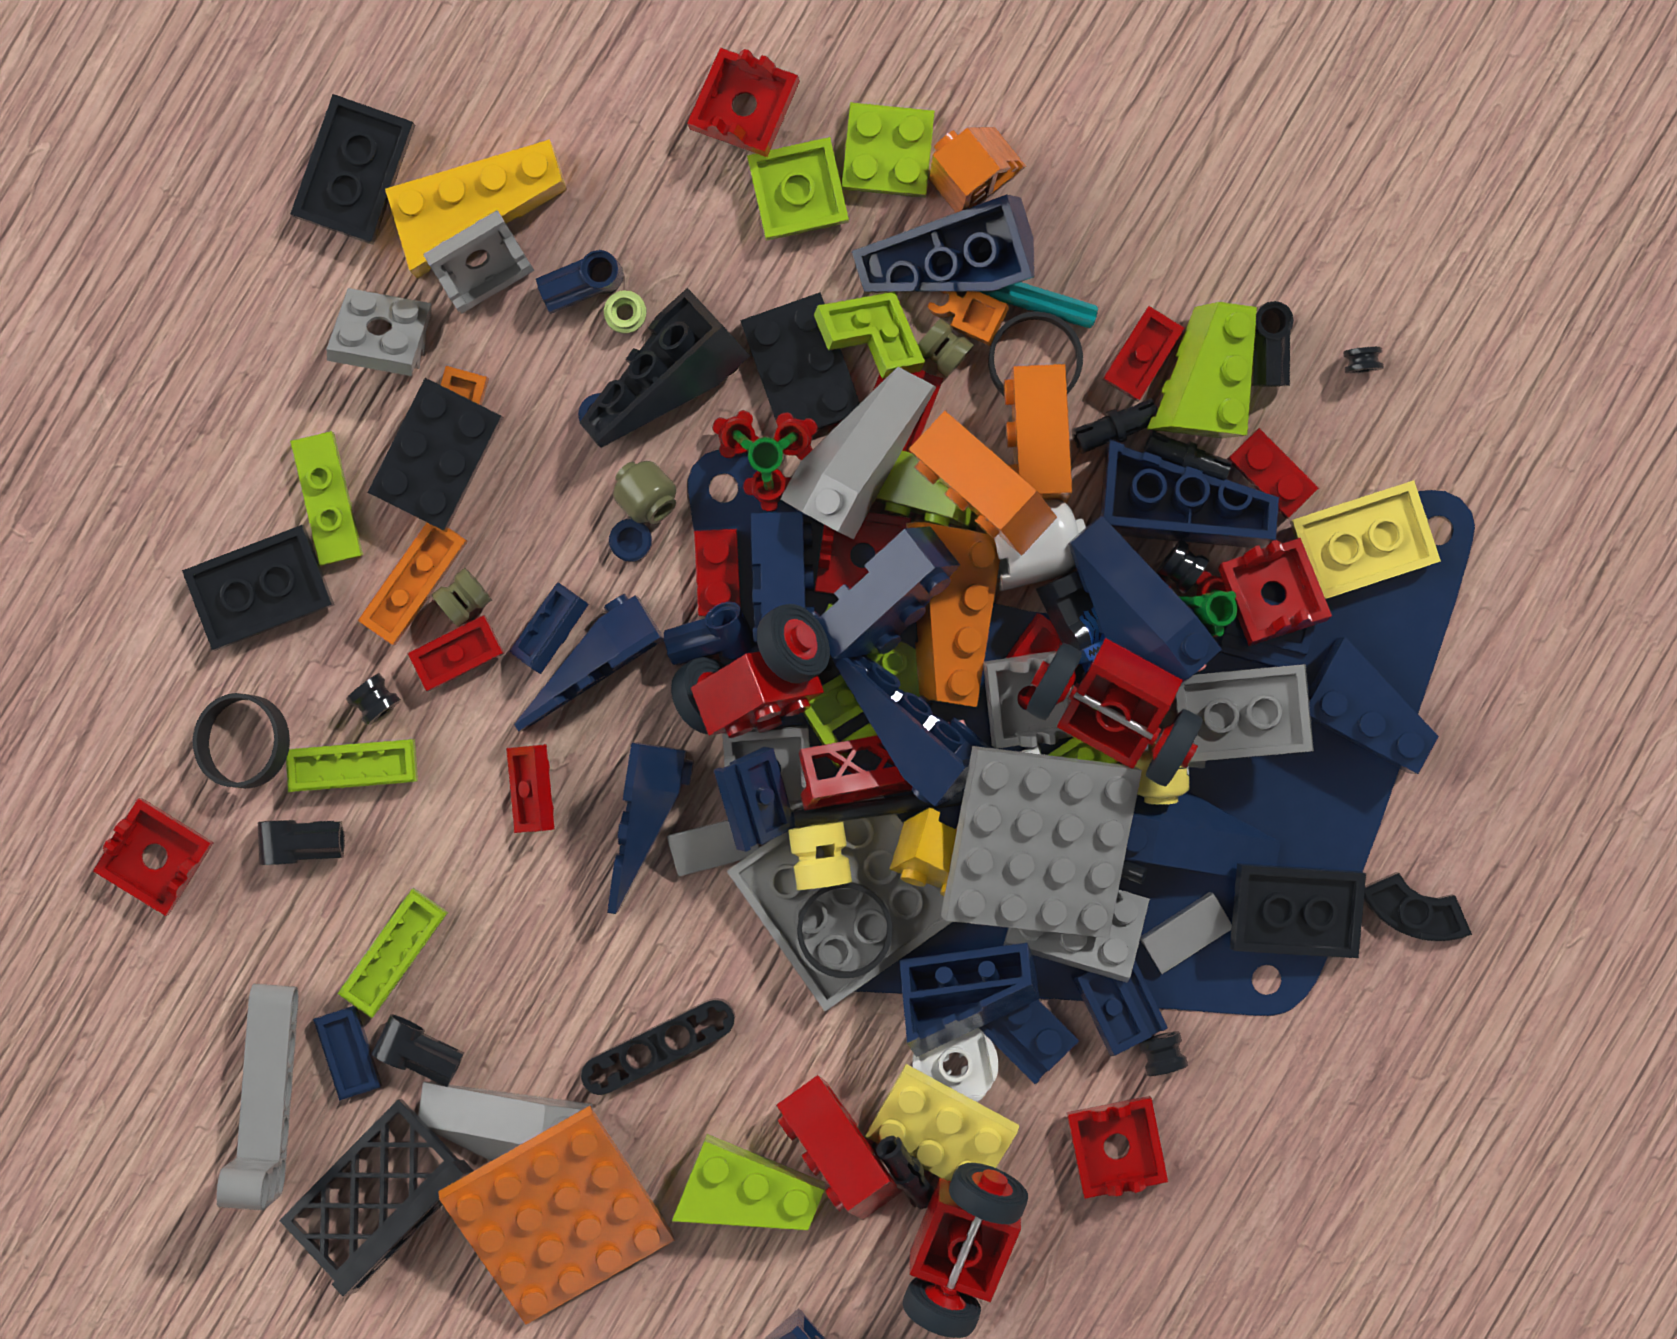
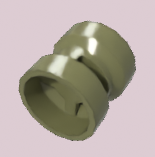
[918,318,974,378]
[432,568,492,627]

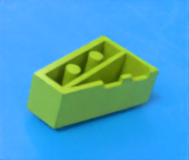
[672,1134,825,1230]

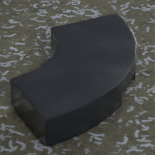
[1364,872,1472,941]

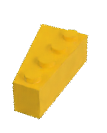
[385,139,567,278]

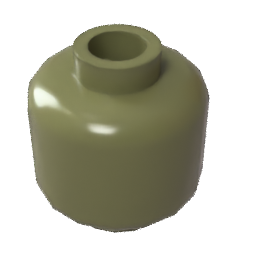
[613,461,676,524]

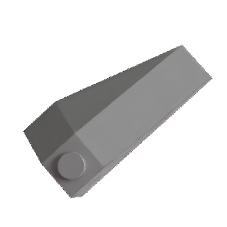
[781,367,936,539]
[418,1081,593,1161]

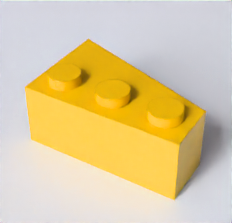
[889,808,958,896]

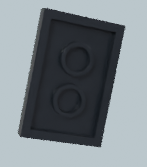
[290,94,416,245]
[740,292,860,430]
[367,378,504,532]
[182,525,335,651]
[1230,863,1366,958]

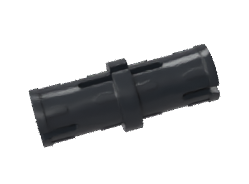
[1072,398,1158,454]
[1142,430,1232,481]
[876,1136,934,1209]

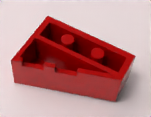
[776,1075,903,1220]

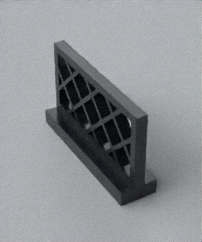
[279,1099,474,1297]

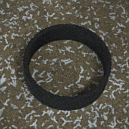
[988,312,1083,396]
[193,693,290,789]
[797,882,892,978]

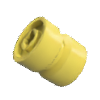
[788,821,852,890]

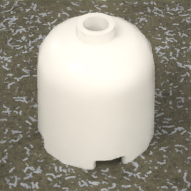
[994,499,1086,591]

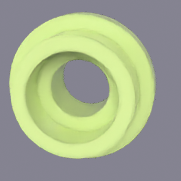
[604,290,647,334]

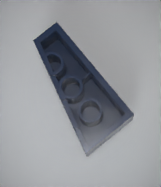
[1100,440,1279,549]

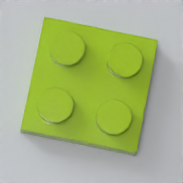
[842,102,935,198]
[747,137,849,241]

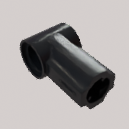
[1251,301,1294,387]
[258,820,345,865]
[372,1014,464,1087]

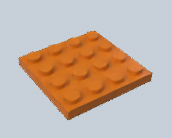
[438,1106,675,1325]

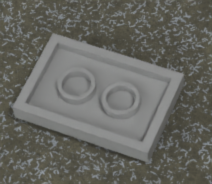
[1176,664,1314,762]
[1003,889,1150,983]

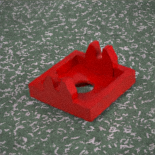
[687,48,800,157]
[815,512,911,594]
[1218,538,1332,646]
[93,798,214,916]
[1066,1096,1168,1199]

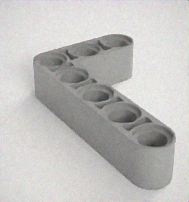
[217,984,299,1210]

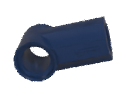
[536,250,624,314]
[664,602,755,666]

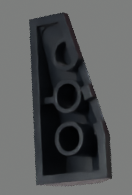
[580,288,750,448]

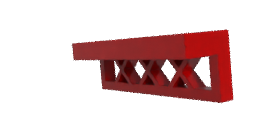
[798,720,965,811]

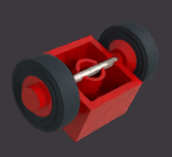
[671,604,830,738]
[1026,638,1203,787]
[903,1163,1028,1338]

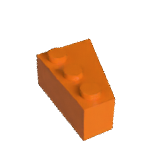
[929,127,1026,213]
[1004,364,1072,504]
[909,410,1057,556]

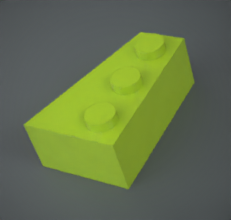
[1147,302,1257,439]
[875,451,978,531]

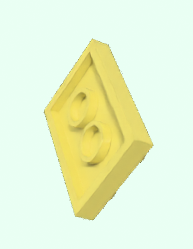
[1290,480,1441,599]
[865,1064,1019,1181]

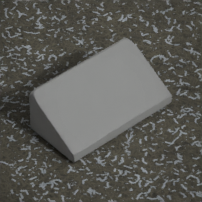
[667,820,759,877]
[1140,892,1232,974]

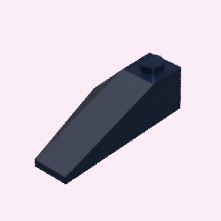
[852,194,1035,292]
[607,742,694,914]

